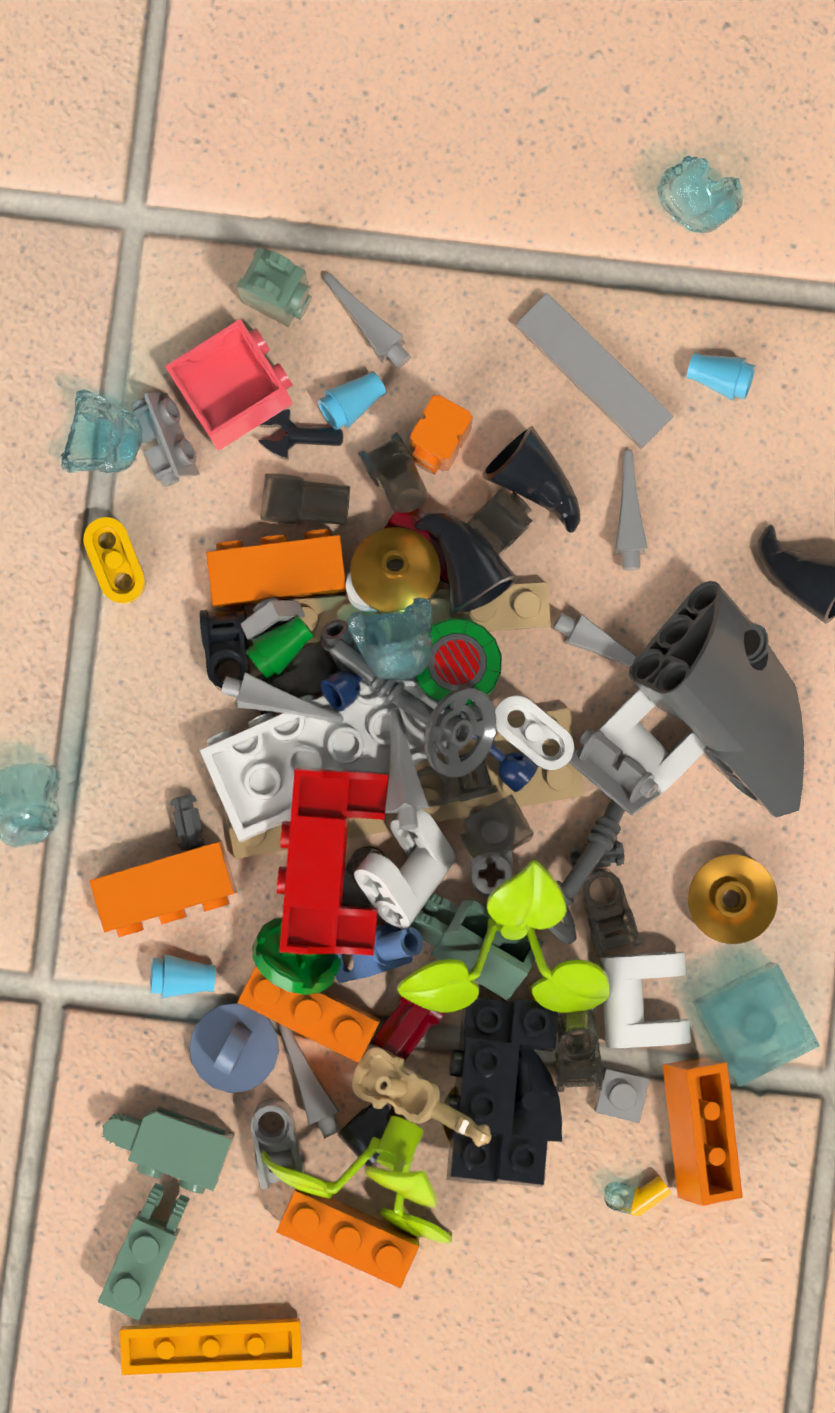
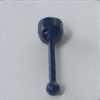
[321,637,415,711]
[444,707,538,792]

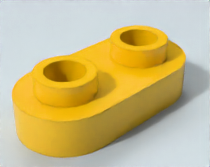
[83,517,146,604]

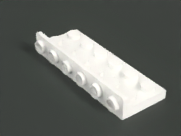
[200,652,480,842]

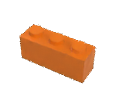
[206,529,346,609]
[89,841,237,938]
[237,966,380,1063]
[662,1057,743,1206]
[276,1189,420,1289]

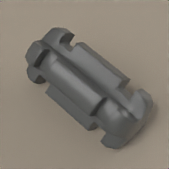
[170,795,205,850]
[570,841,625,868]

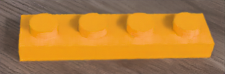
[120,1318,303,1375]

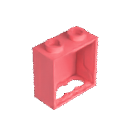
[165,319,293,451]

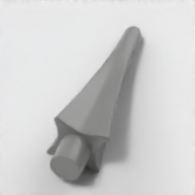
[323,273,411,368]
[614,449,648,571]
[553,612,638,667]
[221,672,344,724]
[385,709,429,830]
[279,1024,340,1138]

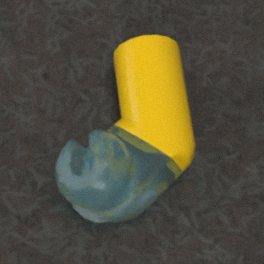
[604,1175,672,1216]

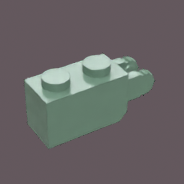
[236,247,312,327]
[410,893,544,1001]
[102,1107,235,1194]
[98,1183,190,1321]

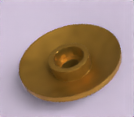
[350,527,441,615]
[688,854,778,944]

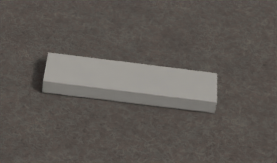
[516,293,673,449]

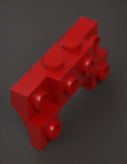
[277,767,389,956]

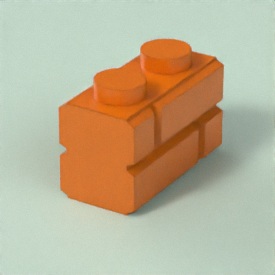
[410,394,473,475]

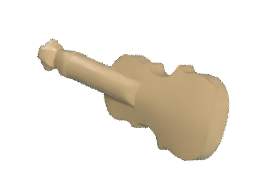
[352,1048,492,1147]

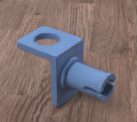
[336,923,423,983]

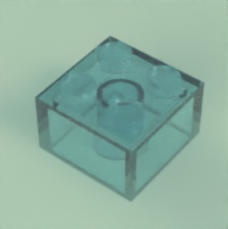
[692,961,820,1087]

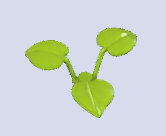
[397,860,610,1013]
[260,1116,453,1244]

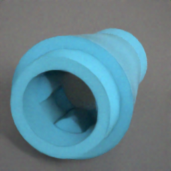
[687,352,756,401]
[318,371,386,430]
[150,954,216,999]

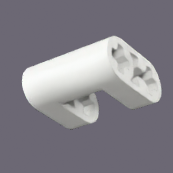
[596,688,706,796]
[354,809,456,929]
[600,952,691,1048]

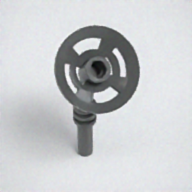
[330,639,496,777]
[516,799,625,944]

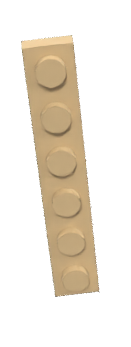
[285,582,551,644]

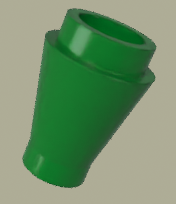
[246,615,314,678]

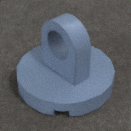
[189,1002,280,1093]

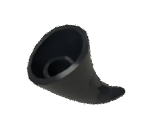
[483,426,581,533]
[414,513,517,614]
[758,524,835,624]

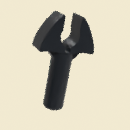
[258,409,344,460]

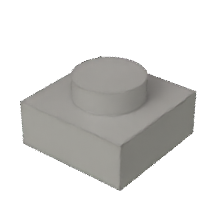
[241,598,305,639]
[595,1067,650,1123]

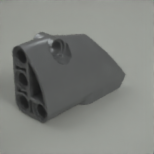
[629,581,804,817]

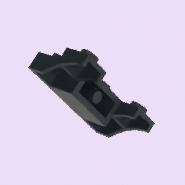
[446,998,558,1187]

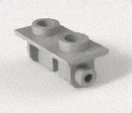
[130,393,200,487]
[568,729,660,816]

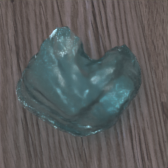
[658,156,744,233]
[61,389,143,474]
[347,598,433,680]
[0,762,62,848]

